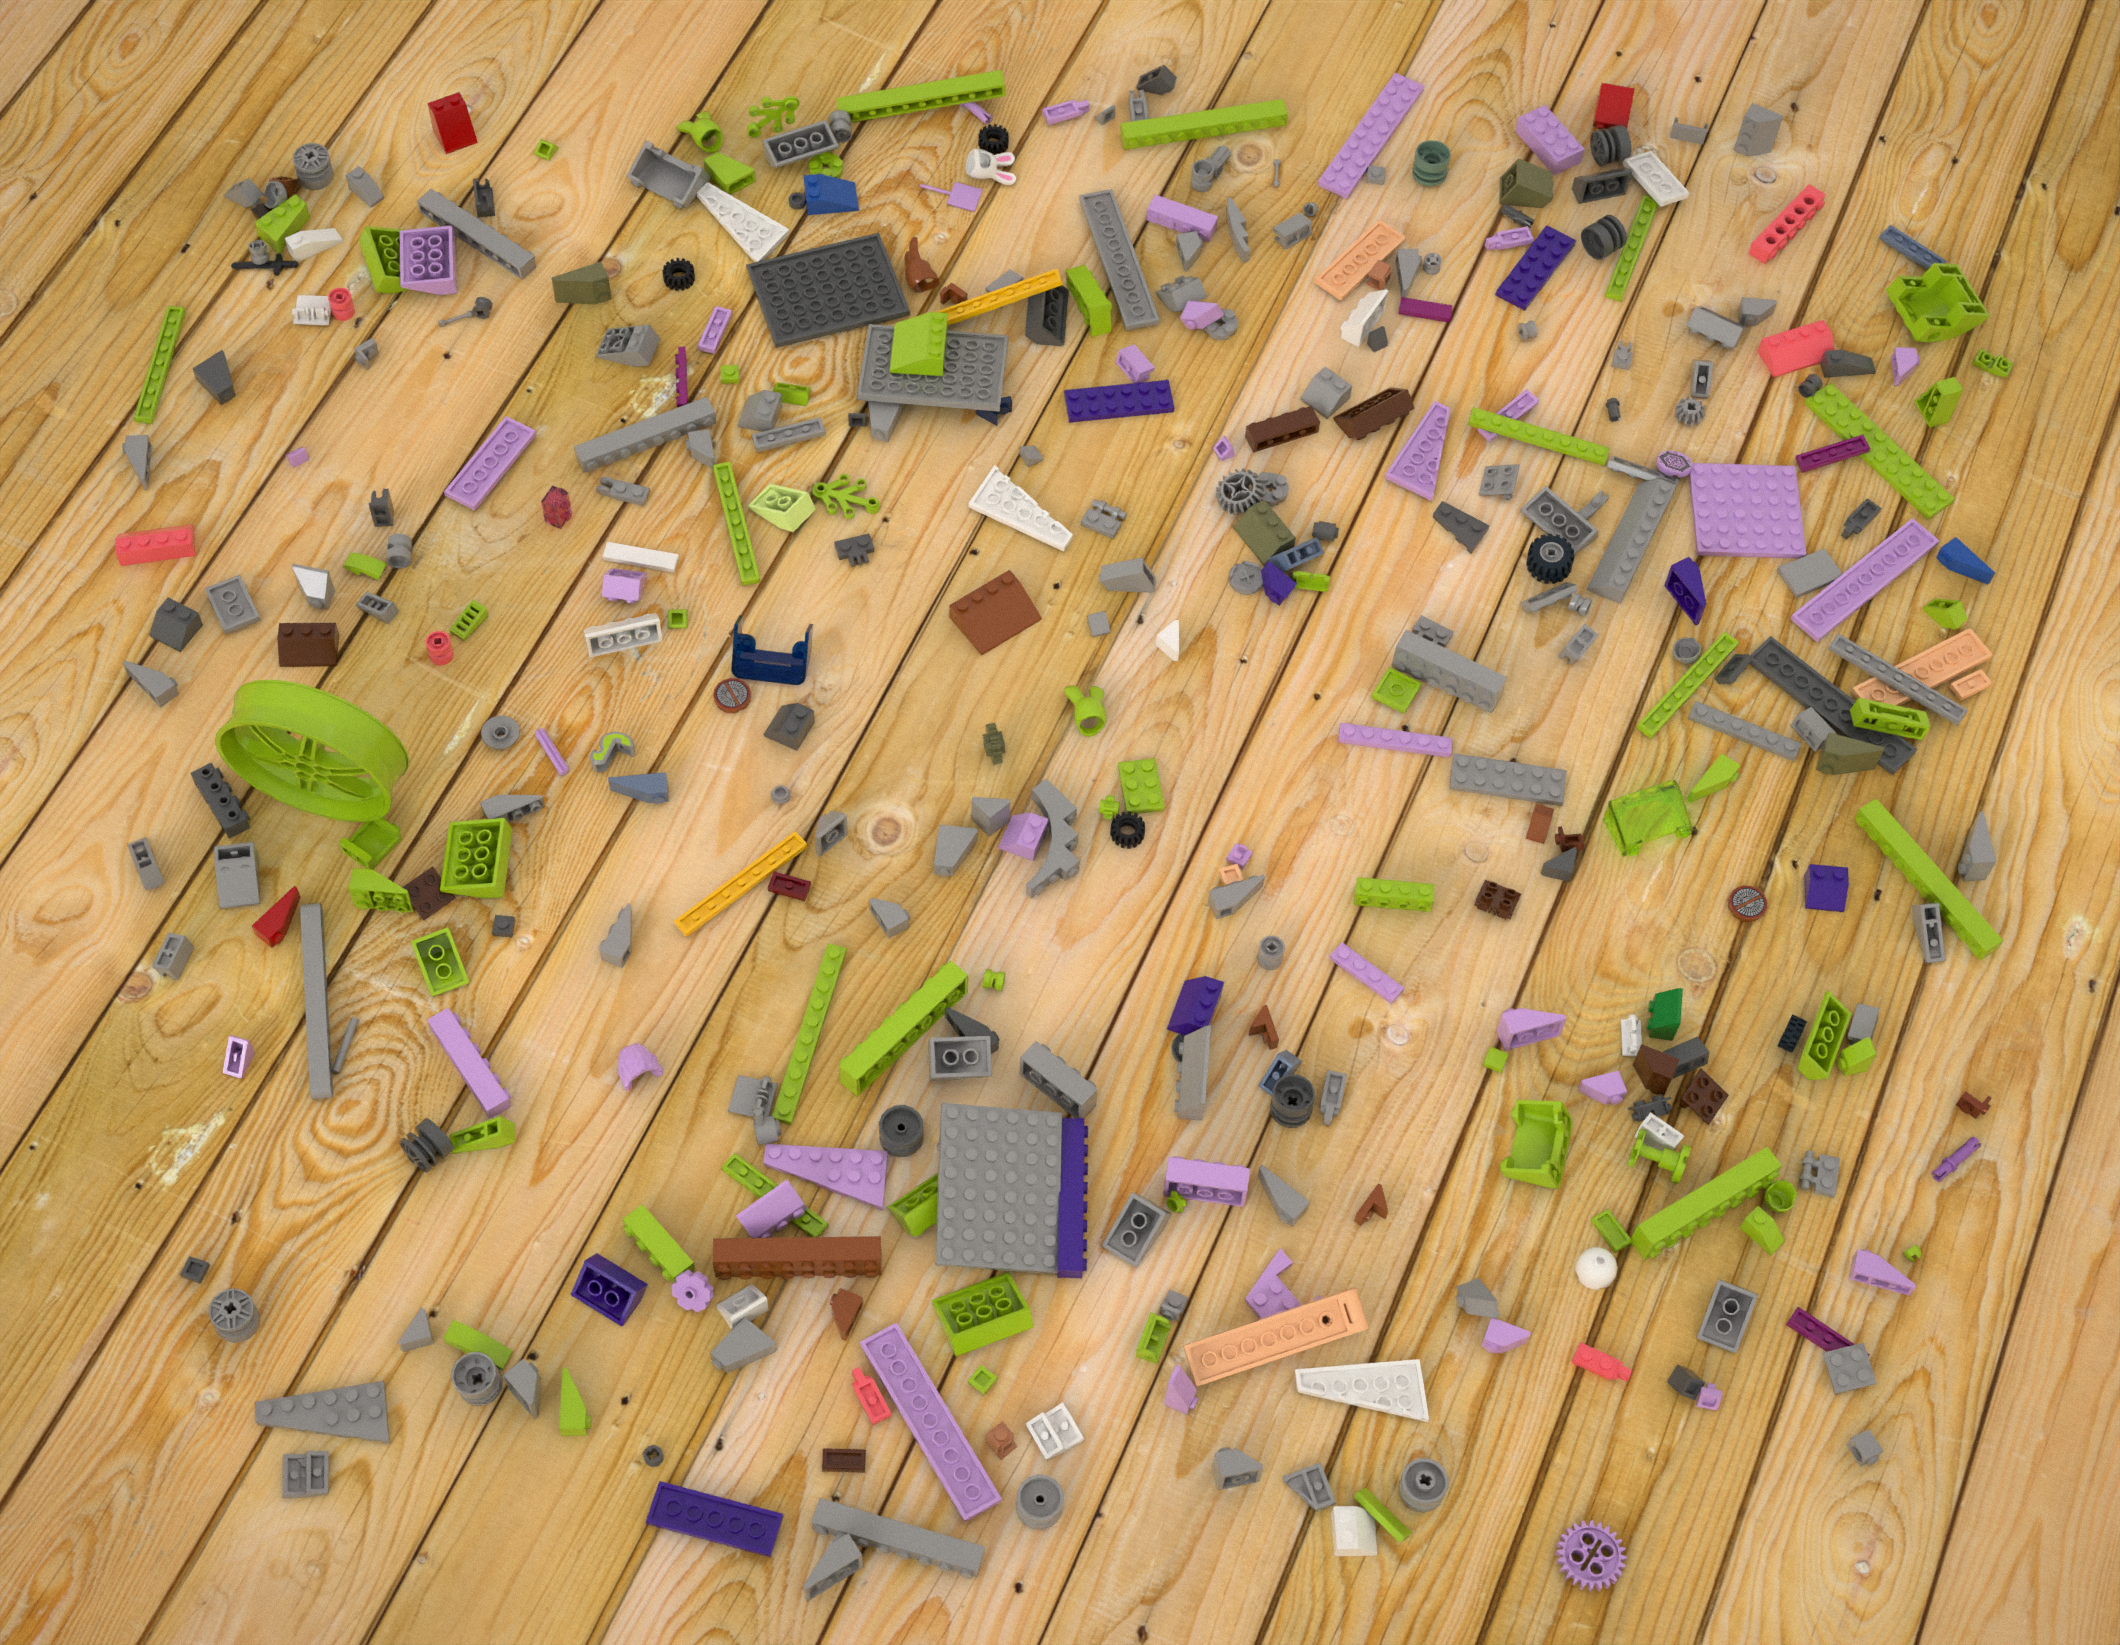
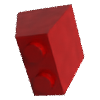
[1593,83,1635,130]
[428,92,478,154]

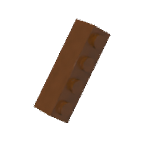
[1245,406,1320,453]

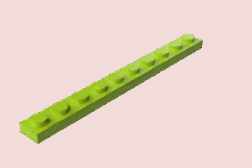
[773,943,847,1125]

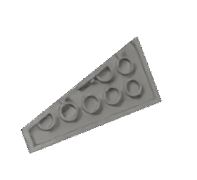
[255,1381,390,1444]

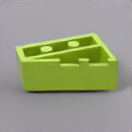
[254,194,310,254]
[1914,377,1963,428]

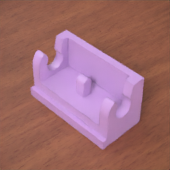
[1116,344,1155,383]

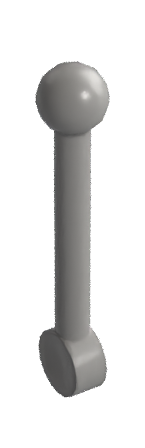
[1273,159,1280,187]
[438,311,473,327]

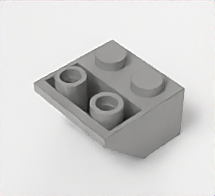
[1156,276,1207,312]

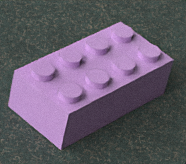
[1515,105,1585,175]
[1163,1156,1250,1207]

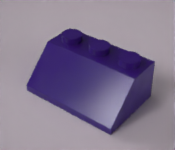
[1167,976,1224,1035]
[571,1253,648,1326]

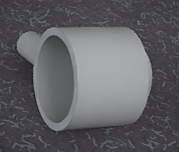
[753,1109,781,1145]

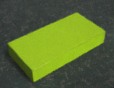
[1591,1209,1632,1253]

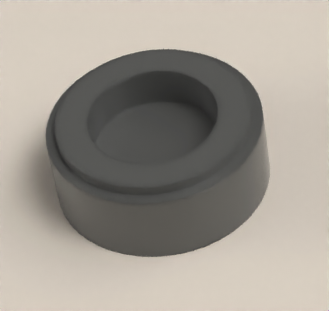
[789,193,806,210]

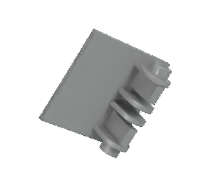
[1479,464,1520,501]
[728,1075,777,1117]

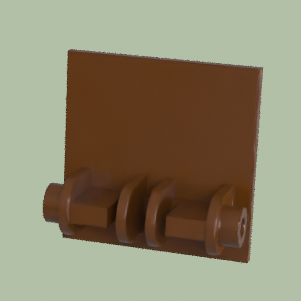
[402,866,456,920]
[1474,880,1521,920]
[1679,1068,1729,1125]

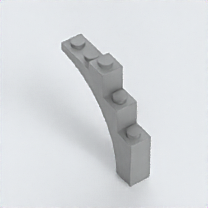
[1026,779,1080,898]

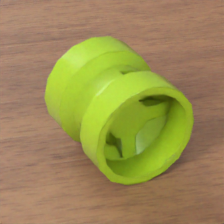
[982,969,1005,991]

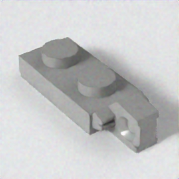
[1320,1070,1347,1126]

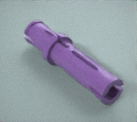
[1931,1137,1981,1182]

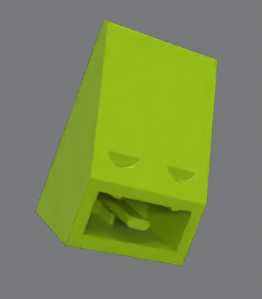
[349,868,414,913]

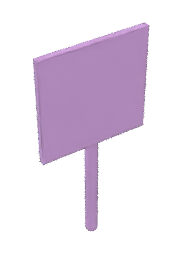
[920,182,983,212]

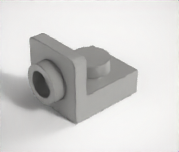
[354,338,379,370]
[1159,1289,1188,1321]

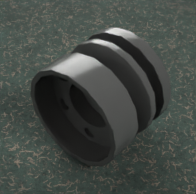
[1590,125,1631,166]
[1581,215,1627,260]
[1270,1074,1315,1128]
[399,1118,454,1173]

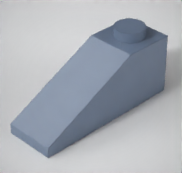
[1268,537,1324,572]
[608,772,669,804]

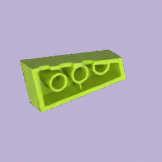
[1065,265,1112,337]

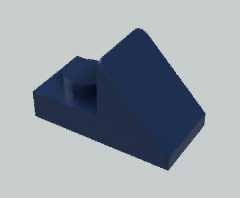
[976,396,1012,426]

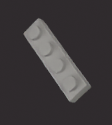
[752,417,826,452]
[1607,455,1679,489]

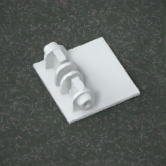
[292,295,331,325]

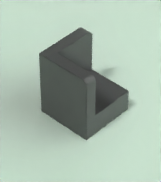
[1667,1364,1705,1400]

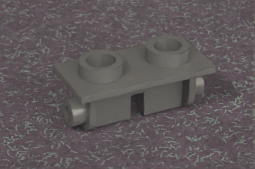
[1627,1095,1672,1122]

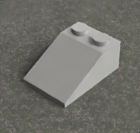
[1958,812,1996,881]
[928,1036,992,1081]
[1102,1192,1172,1267]
[1697,1279,1758,1353]
[803,1533,863,1602]

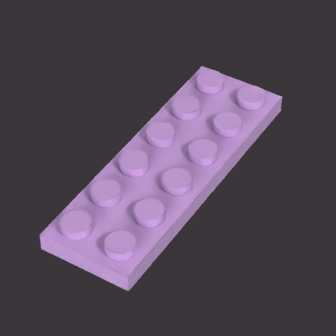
[444,416,537,511]

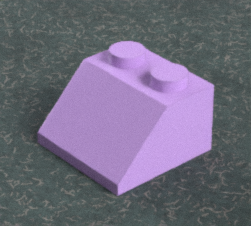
[602,568,647,603]
[998,812,1048,861]

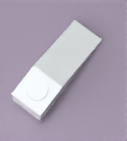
[285,228,343,262]

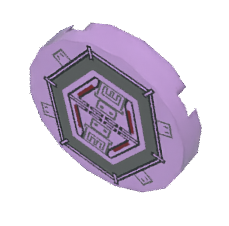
[1656,451,1692,478]

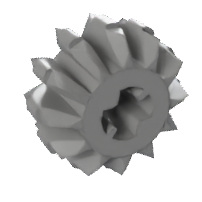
[1675,396,1705,427]

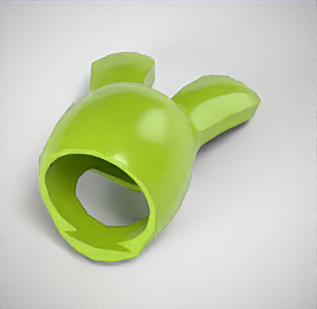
[677,112,723,153]
[1064,686,1107,737]

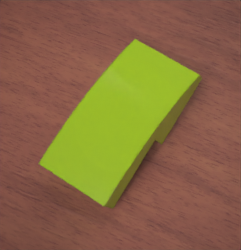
[1972,348,2014,377]
[343,552,387,580]

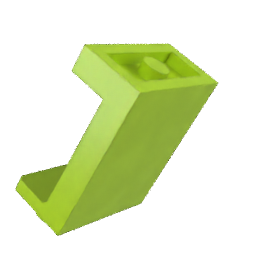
[339,816,402,870]

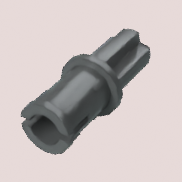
[1501,204,1535,229]

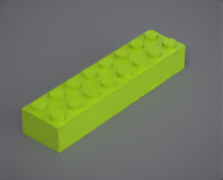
[839,961,968,1097]
[1631,1147,1782,1260]

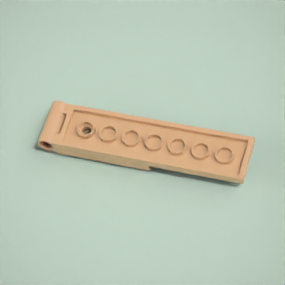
[1182,1288,1369,1386]

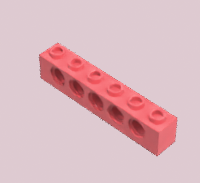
[1748,184,1826,264]

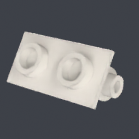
[1621,1015,1642,1056]

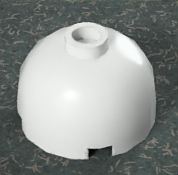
[1575,1247,1617,1290]

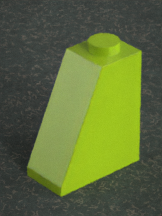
[703,152,756,195]

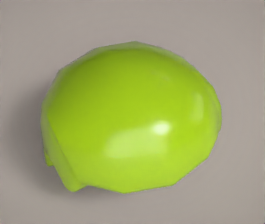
[1764,1180,1797,1213]

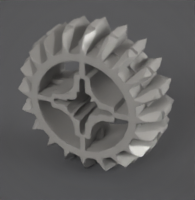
[1216,468,1264,516]

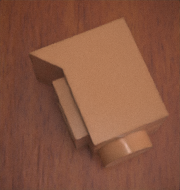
[1366,260,1392,290]
[986,1421,1017,1460]

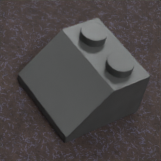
[149,597,203,652]
[764,703,815,751]

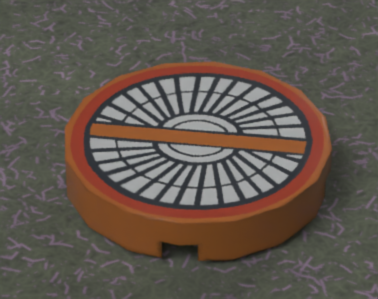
[713,678,751,713]
[1728,885,1767,922]

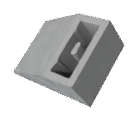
[596,324,660,367]
[214,842,260,909]

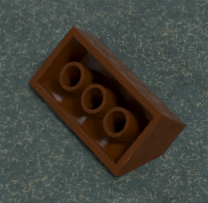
[1333,387,1415,440]

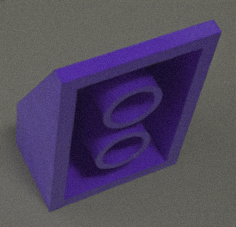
[1664,557,1706,626]

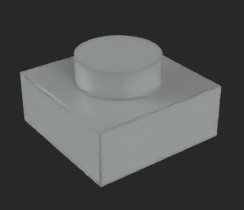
[1366,166,1385,185]

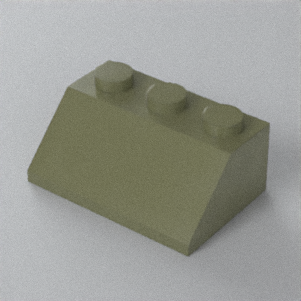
[1233,500,1296,566]

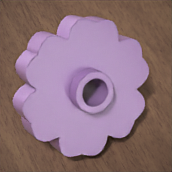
[672,1270,714,1312]

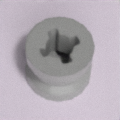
[1423,253,1442,275]
[1518,320,1537,340]

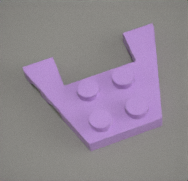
[1245,1249,1322,1319]

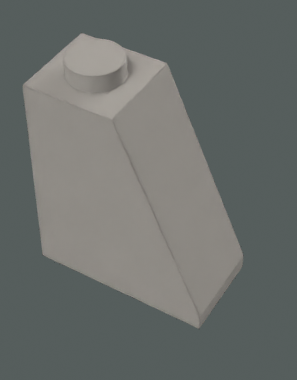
[868,401,903,442]
[1099,558,1156,593]
[934,825,978,877]
[710,1317,777,1373]

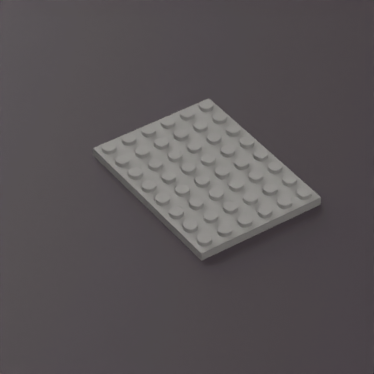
[857,324,1008,411]
[935,1103,1062,1274]

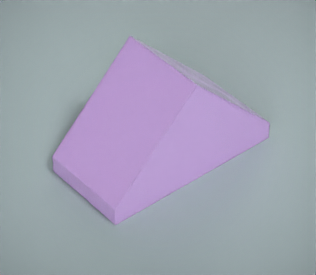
[223,1035,255,1078]

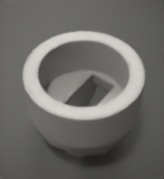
[1303,202,1318,217]

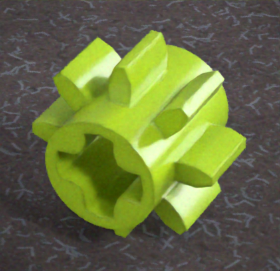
[1099,795,1120,820]

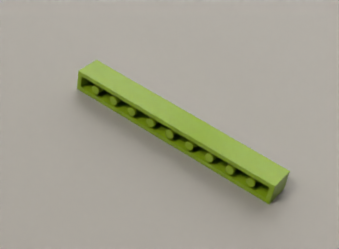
[836,70,1006,123]
[1120,99,1288,150]
[1854,799,2003,960]

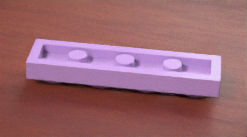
[1477,389,1539,442]
[1329,942,1404,1005]

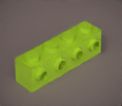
[1354,877,1434,912]
[622,1204,695,1283]

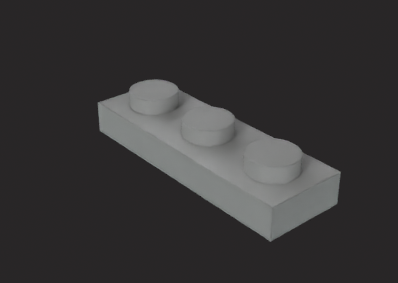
[1520,582,1578,612]

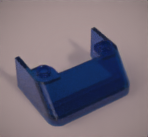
[731,615,813,685]

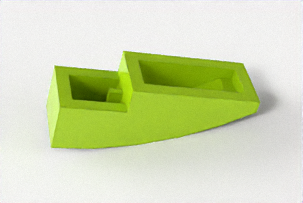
[443,1320,513,1370]

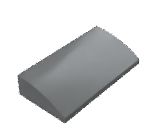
[1520,486,1598,555]

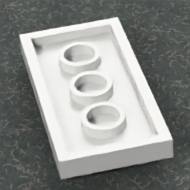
[1623,151,1689,207]

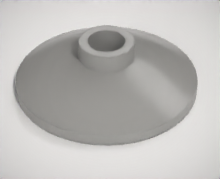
[481,716,520,749]

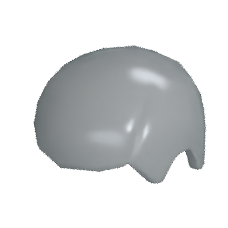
[263,181,287,209]
[1673,637,1701,664]

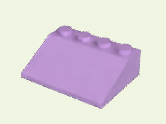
[400,225,457,295]

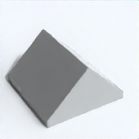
[971,797,1010,837]

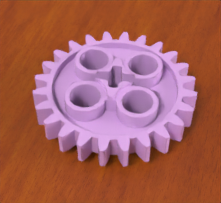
[1555,1520,1627,1592]

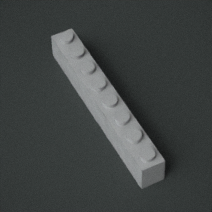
[417,189,536,280]
[574,397,716,473]
[811,1498,985,1578]

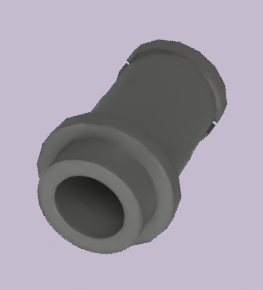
[1606,398,1621,422]

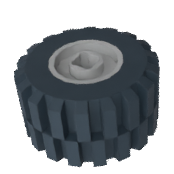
[1526,534,1574,584]

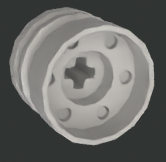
[293,143,334,190]
[209,1288,260,1343]
[451,1352,503,1406]

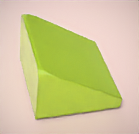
[534,138,559,161]
[668,609,687,628]

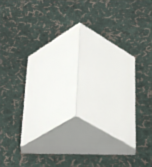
[716,1284,769,1330]

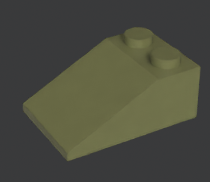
[551,262,612,304]
[1816,732,1885,775]

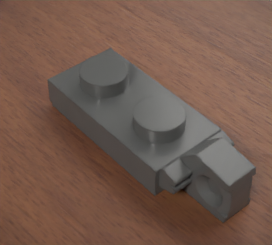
[1841,498,1882,539]

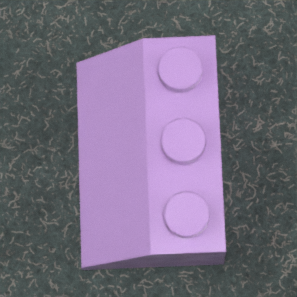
[736,1180,808,1238]

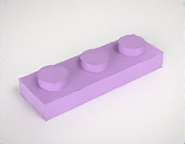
[698,306,732,354]

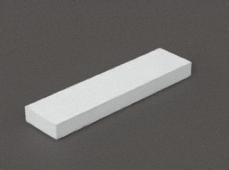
[602,542,679,573]

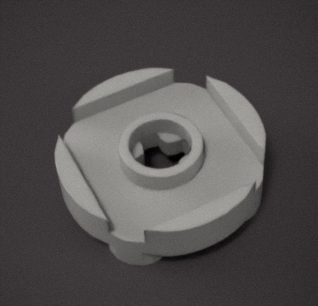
[1203,308,1238,340]
[1252,472,1289,506]

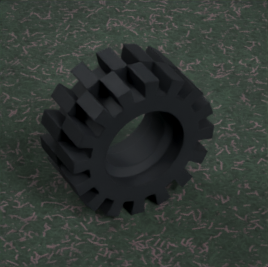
[978,124,1009,155]
[663,258,695,291]
[1110,811,1145,849]

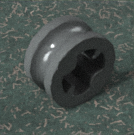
[643,1445,664,1467]

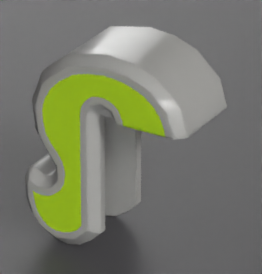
[590,731,635,772]

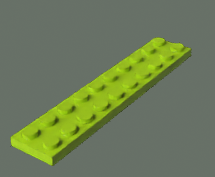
[1804,383,1955,520]

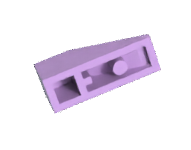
[1849,1249,1916,1296]
[1164,1365,1199,1415]

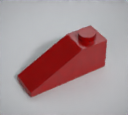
[252,886,301,948]

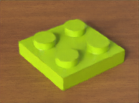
[1371,667,1422,714]

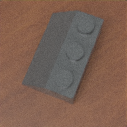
[1572,168,1632,204]

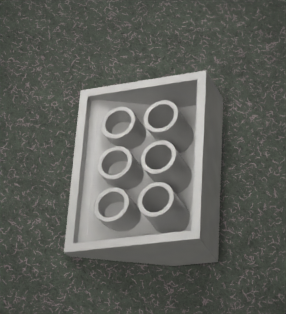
[1174,1026,1211,1121]

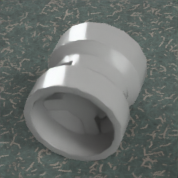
[248,240,269,265]
[1568,592,1592,616]

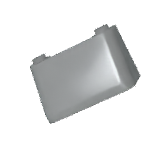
[627,140,711,209]

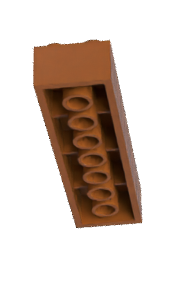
[713,1236,882,1280]

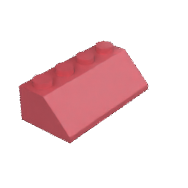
[1757,320,1835,378]
[115,524,196,566]

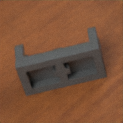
[473,178,495,218]
[369,489,394,527]
[1663,1036,1709,1079]

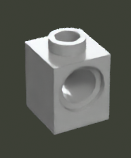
[1846,1429,1883,1467]

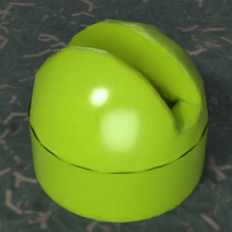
[1903,1244,1921,1262]

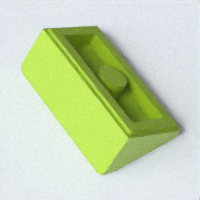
[773,382,811,406]

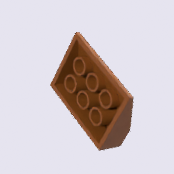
[949,570,1042,655]

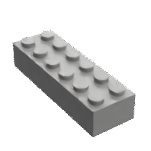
[1392,630,1507,713]

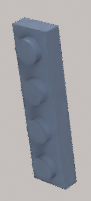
[1879,225,1947,270]

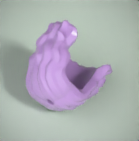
[618,1043,663,1091]

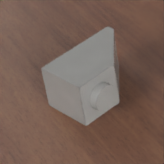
[346,166,384,208]
[224,178,263,208]
[1176,231,1203,272]
[1738,297,1777,326]
[1690,359,1713,398]
[685,429,715,469]
[869,898,910,938]
[1455,1278,1499,1318]

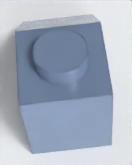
[1258,1050,1302,1096]

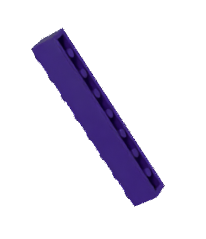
[1057,1118,1088,1278]

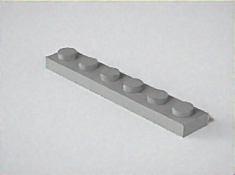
[1688,701,1801,762]

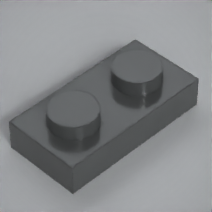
[1715,654,1751,684]

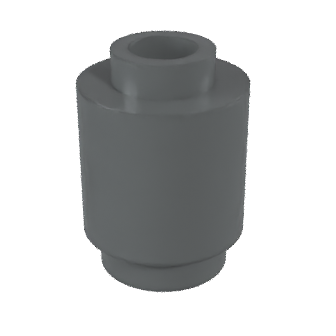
[1312,521,1339,542]

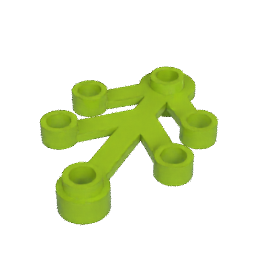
[747,96,799,138]
[812,474,880,519]

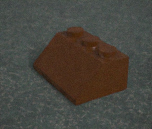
[277,623,340,667]

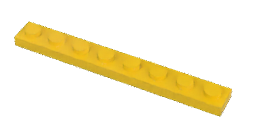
[936,269,1063,326]
[674,831,808,937]

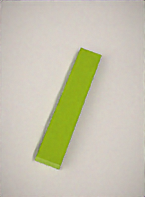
[721,1153,829,1237]

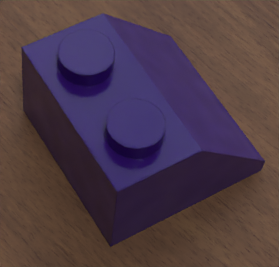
[1804,864,1849,912]

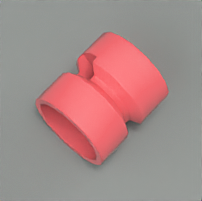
[328,287,355,321]
[426,631,454,665]

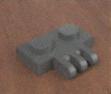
[834,534,874,567]

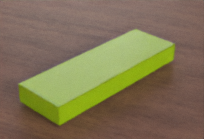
[1354,1487,1412,1543]

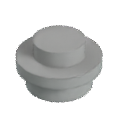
[771,785,790,804]

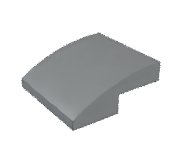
[282,1451,329,1498]

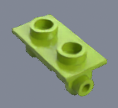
[1292,570,1330,592]

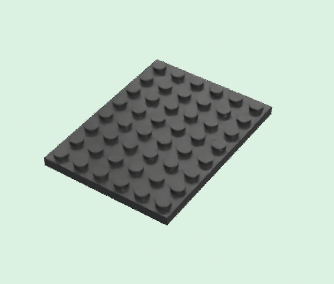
[746,233,910,348]

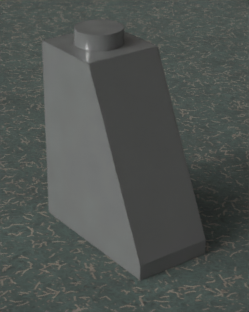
[192,350,236,405]

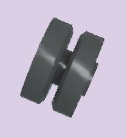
[879,1105,924,1157]

